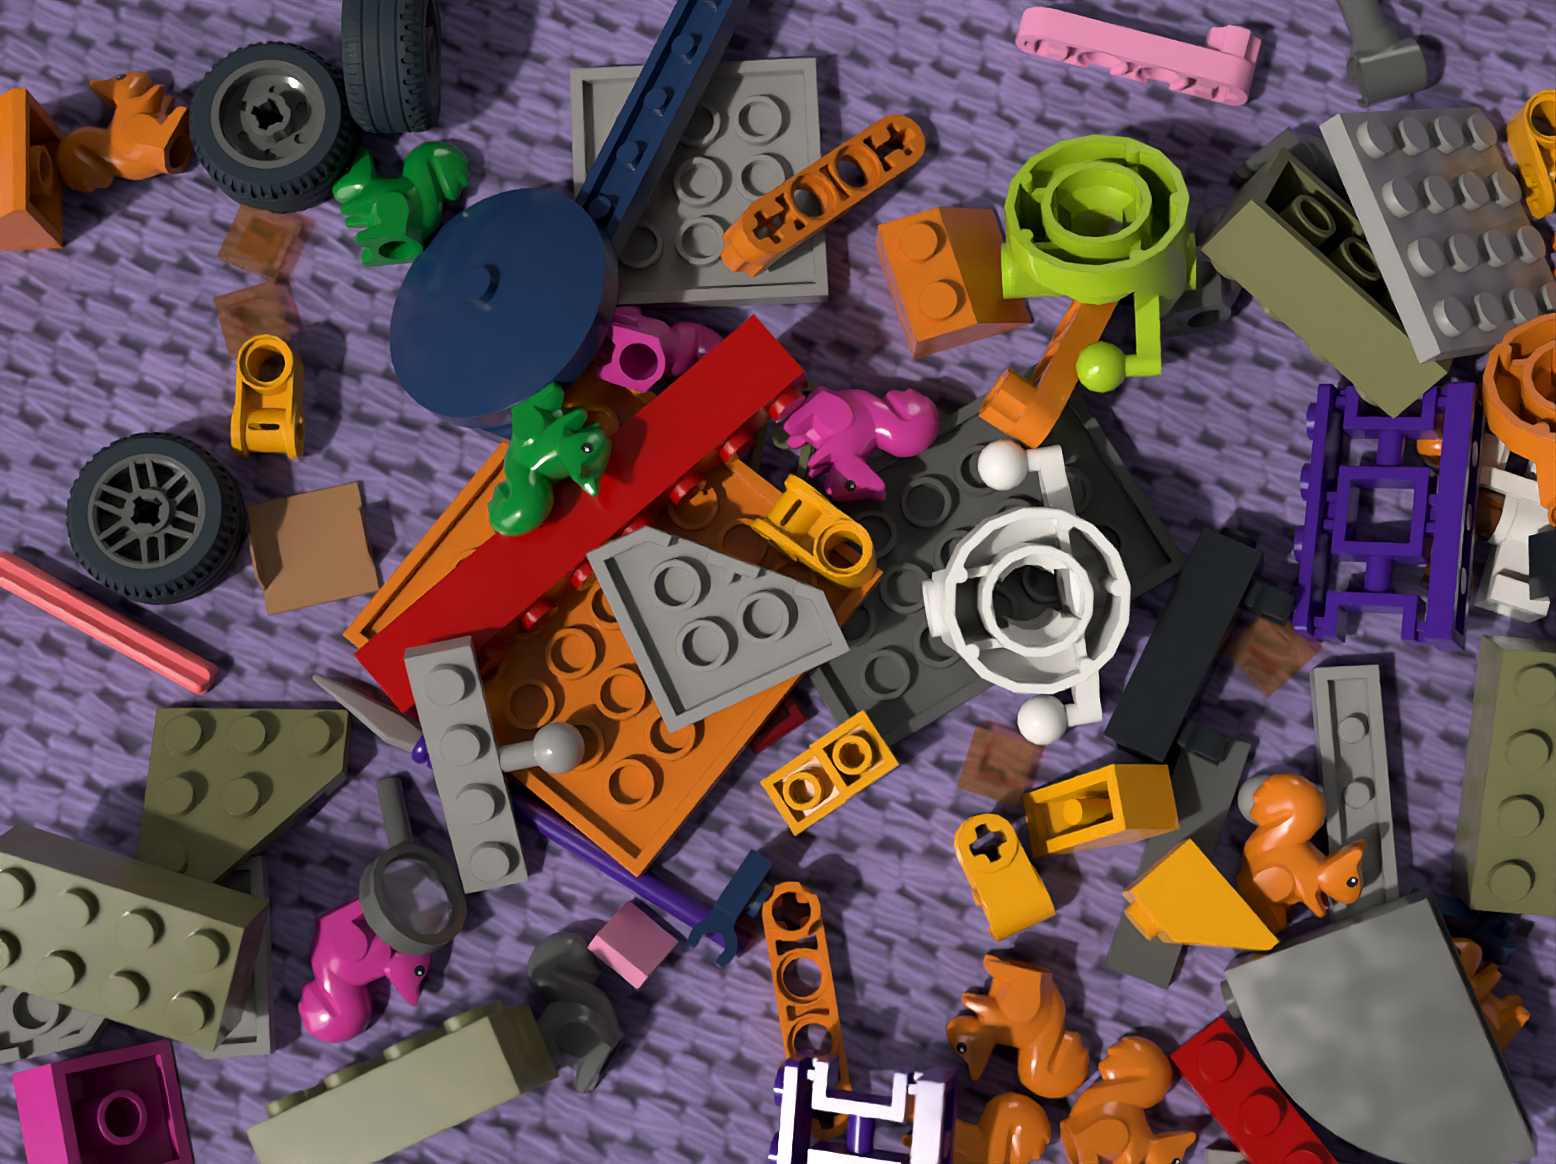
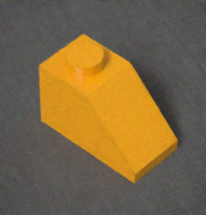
[1022,764,1180,858]
[1121,839,1279,951]

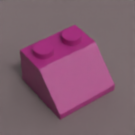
[12,1039,193,1164]

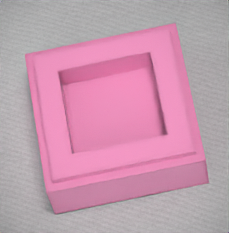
[587,900,679,990]

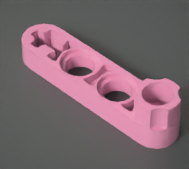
[1015,7,1262,106]

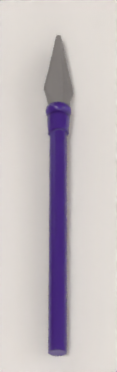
[312,673,753,958]

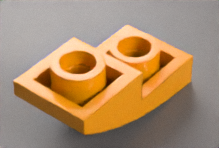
[760,710,900,836]

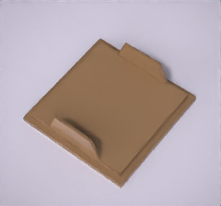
[246,482,380,616]

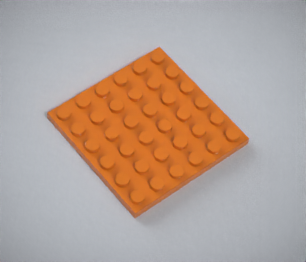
[342,354,884,878]

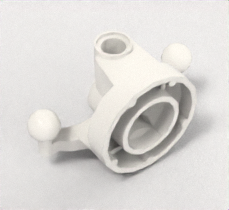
[922,439,1131,745]

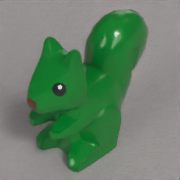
[332,141,472,267]
[487,382,612,537]

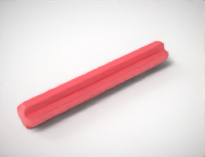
[0,551,218,695]

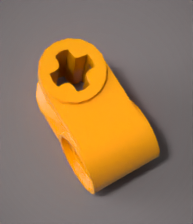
[1505,89,1556,219]
[231,334,305,459]
[751,474,877,590]
[954,813,1056,943]

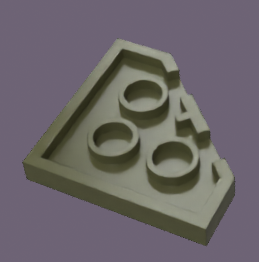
[137,708,352,886]

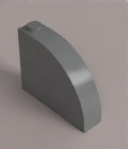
[1220,887,1538,1164]

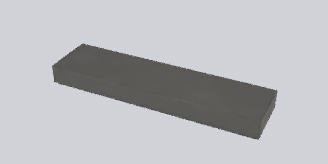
[1103,735,1251,989]

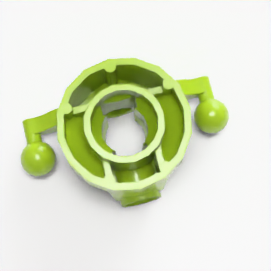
[1001,134,1196,393]

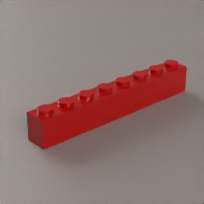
[354,314,809,720]

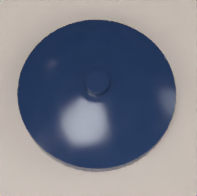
[389,188,619,429]

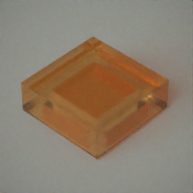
[217,203,303,284]
[213,280,293,359]
[1224,618,1316,698]
[956,726,1038,808]

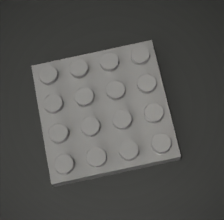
[570,57,828,311]
[1319,107,1556,364]

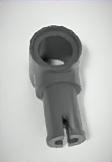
[1336,0,1427,108]

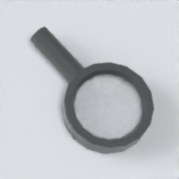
[359,777,467,956]

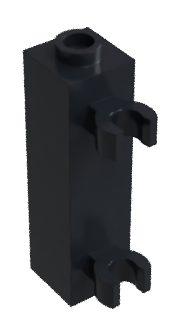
[1103,527,1295,766]

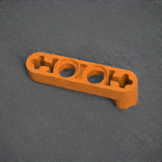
[720,114,926,277]
[978,299,1119,449]
[762,882,852,1140]

